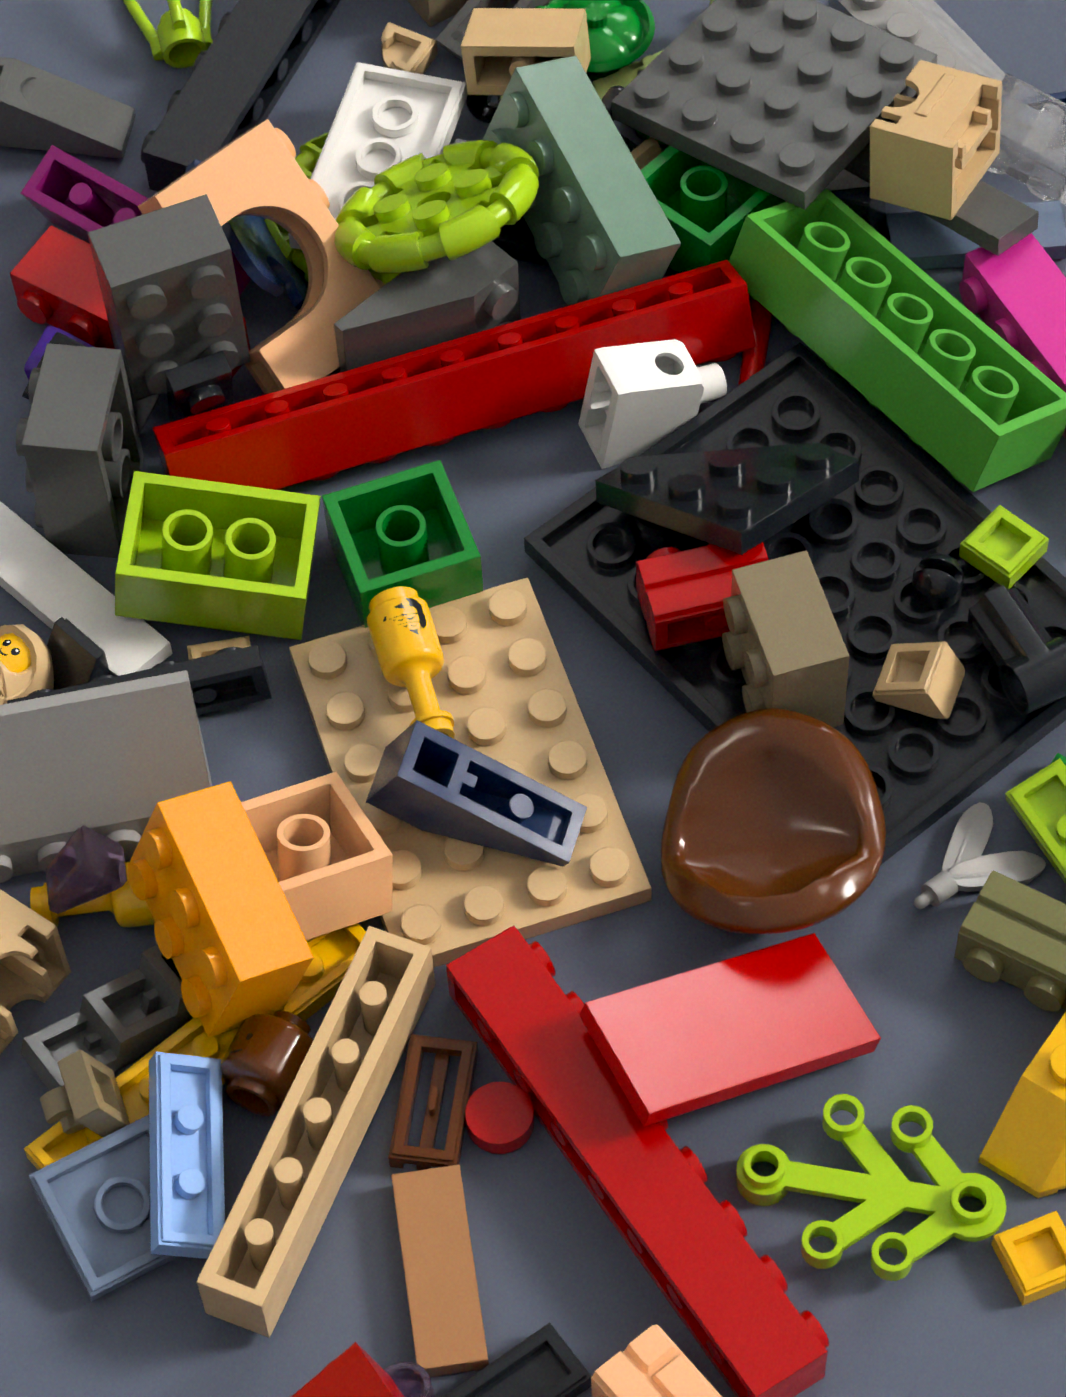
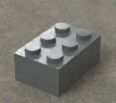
[88,194,251,400]
[16,343,144,558]

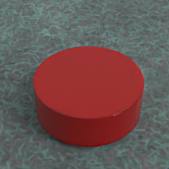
[465,1081,534,1154]

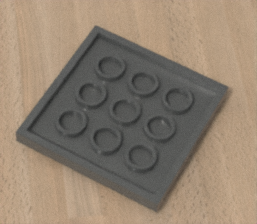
[611,0,937,210]

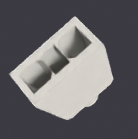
[578,339,727,469]

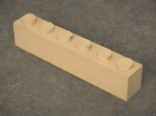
[197,926,435,1338]

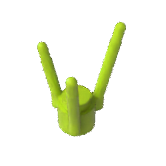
[123,0,213,68]

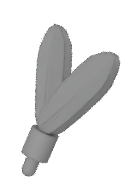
[914,802,1046,909]

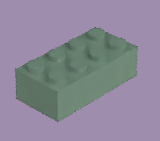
[483,56,681,305]

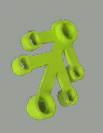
[736,1094,1006,1281]

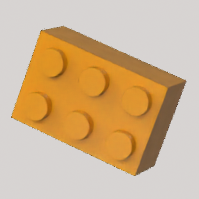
[128,781,314,1038]

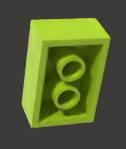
[115,471,321,640]

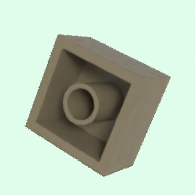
[722,550,849,727]

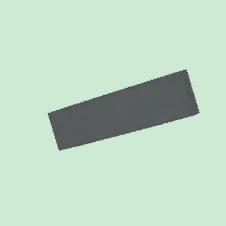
[21,945,194,1091]

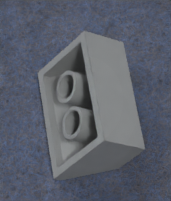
[829,0,1019,104]

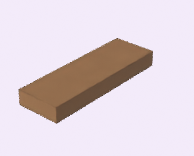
[391,1164,489,1379]

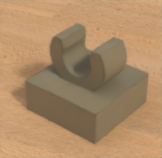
[39,1049,130,1137]

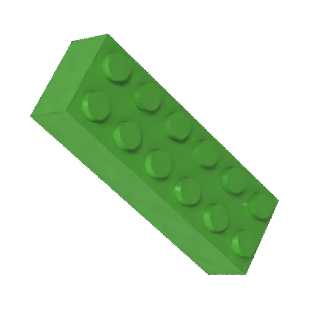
[729,188,1066,492]

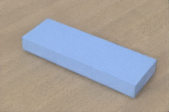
[149,1051,225,1259]

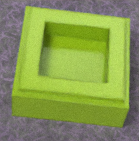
[959,505,1049,589]

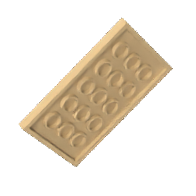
[289,577,652,968]

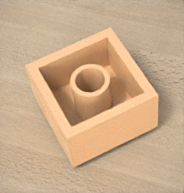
[241,772,393,940]

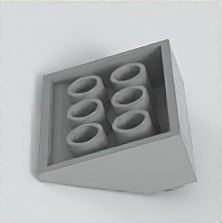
[0,670,212,884]

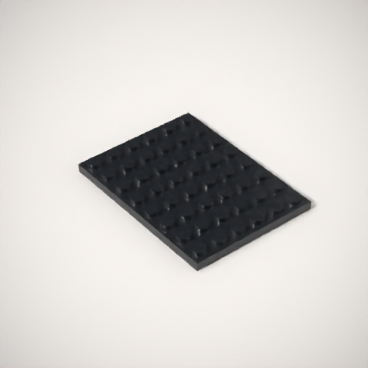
[524,342,1066,865]

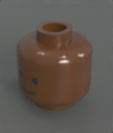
[221,1011,313,1116]

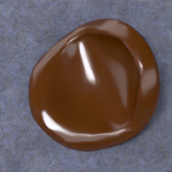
[661,708,886,934]

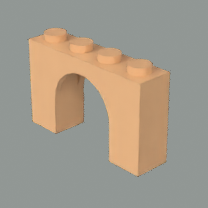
[137,119,385,394]

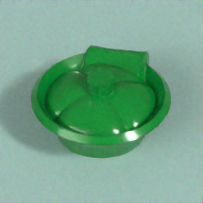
[535,0,655,80]

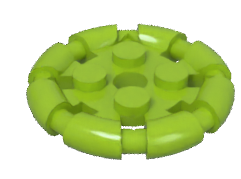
[334,140,539,273]

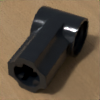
[967,585,1066,715]

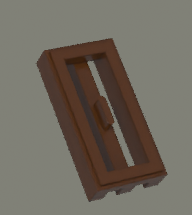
[388,1034,478,1170]

